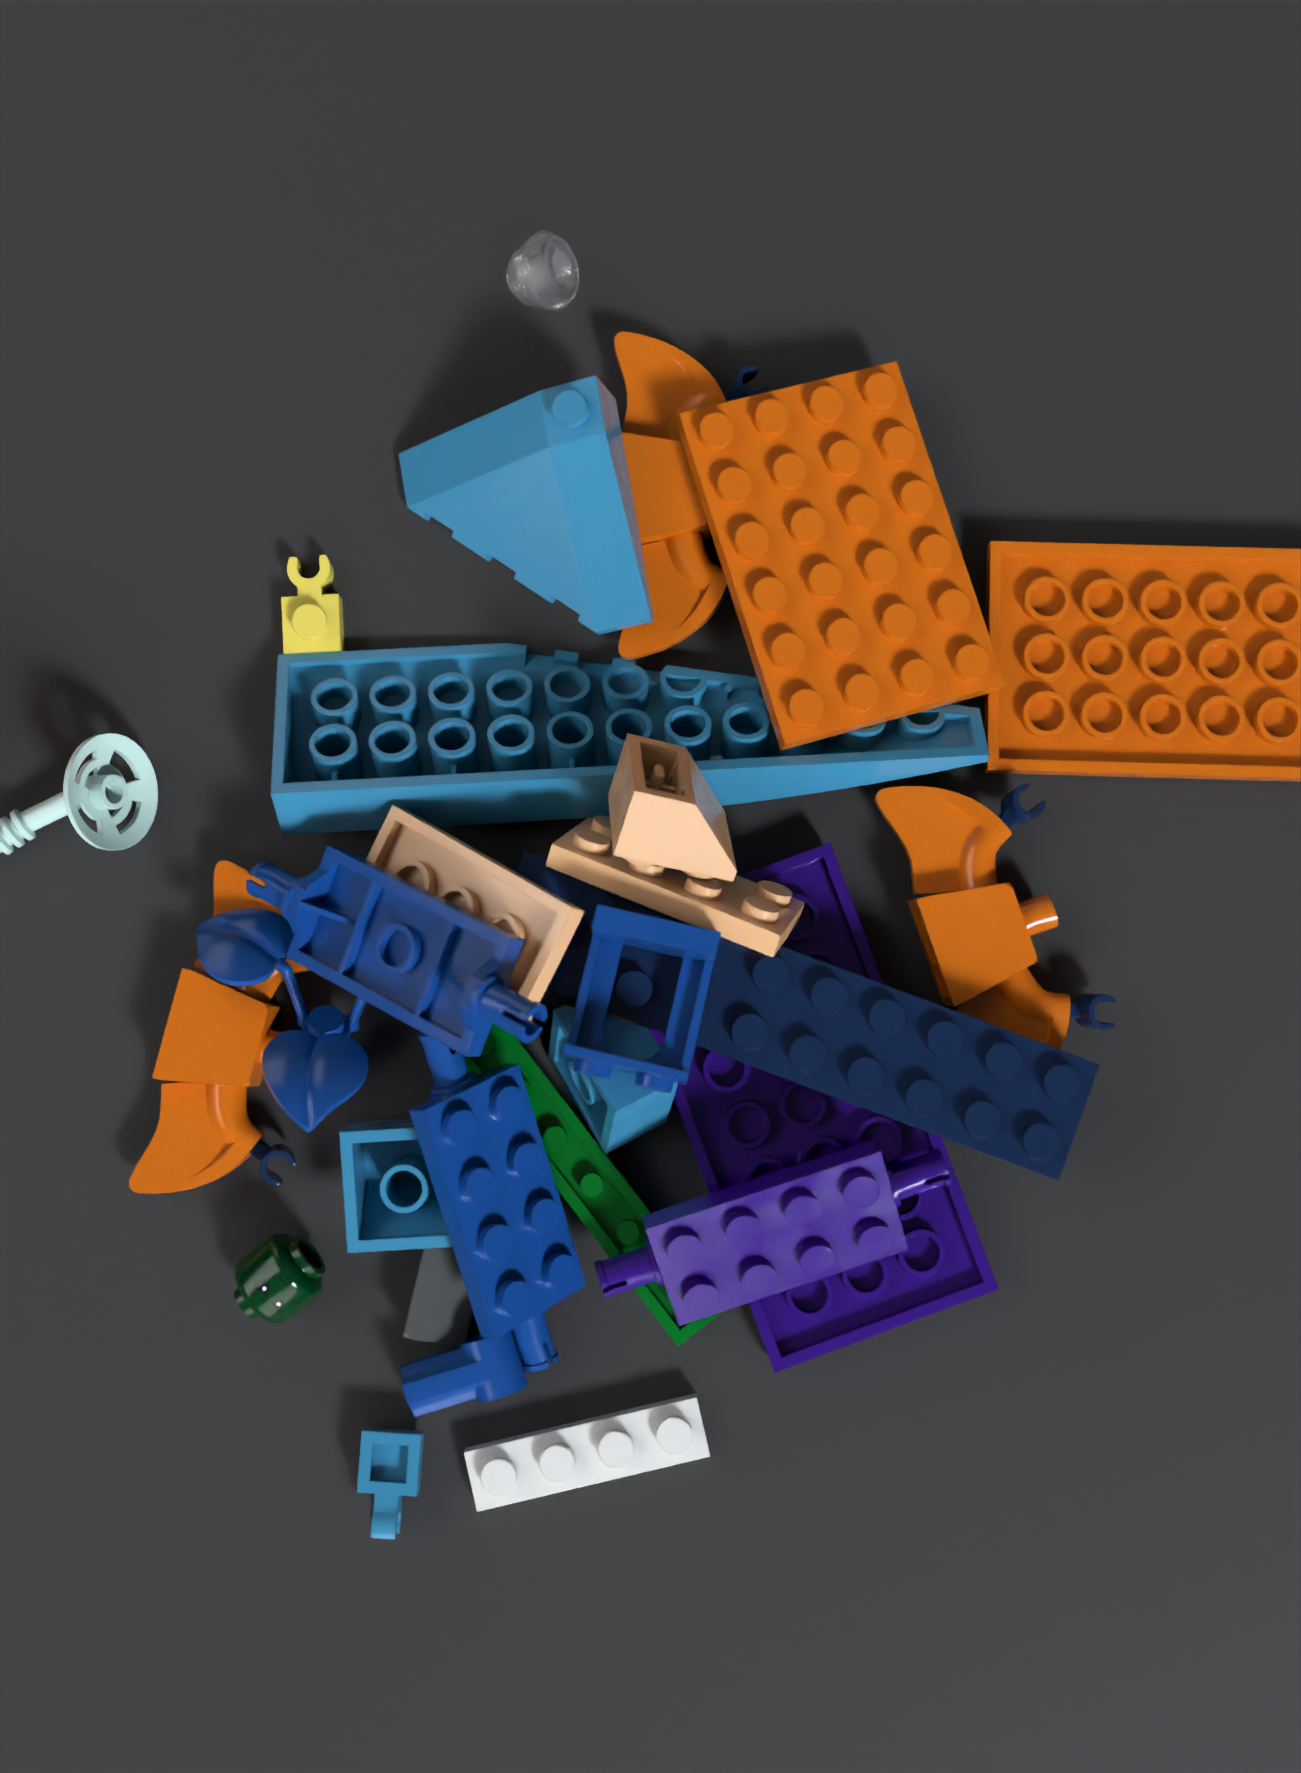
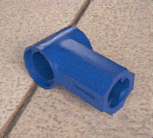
[400,1330,528,1417]

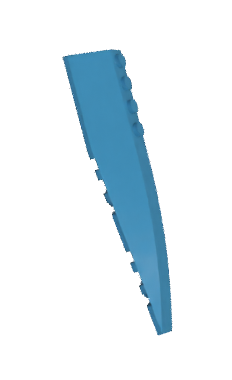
[271,643,989,835]

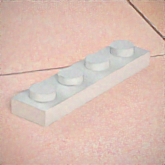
[464,1393,710,1512]

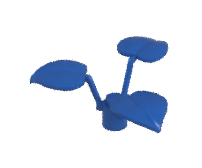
[195,908,368,1132]

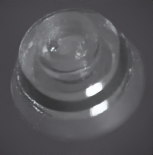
[506,230,579,311]

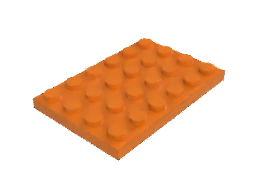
[676,361,1006,751]
[983,541,1301,782]

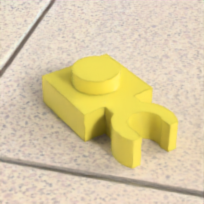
[281,555,345,654]

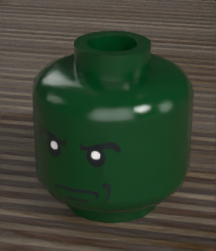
[234,1233,326,1323]

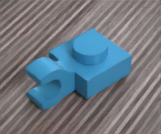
[356,1427,425,1540]

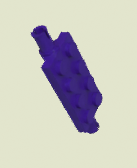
[594,1139,951,1326]

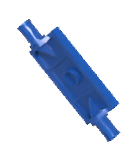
[246,845,547,1057]
[409,1032,587,1372]

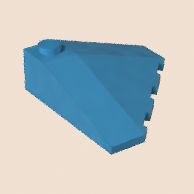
[398,375,654,635]

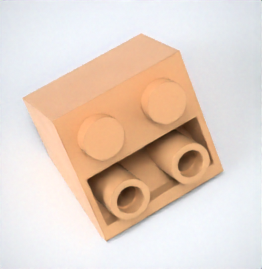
[608,733,737,882]

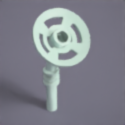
[0,733,158,855]

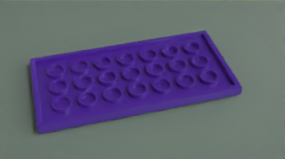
[648,843,999,1373]

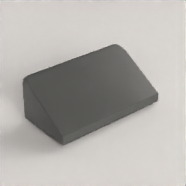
[403,1247,473,1346]

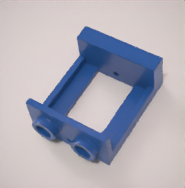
[562,904,721,1093]

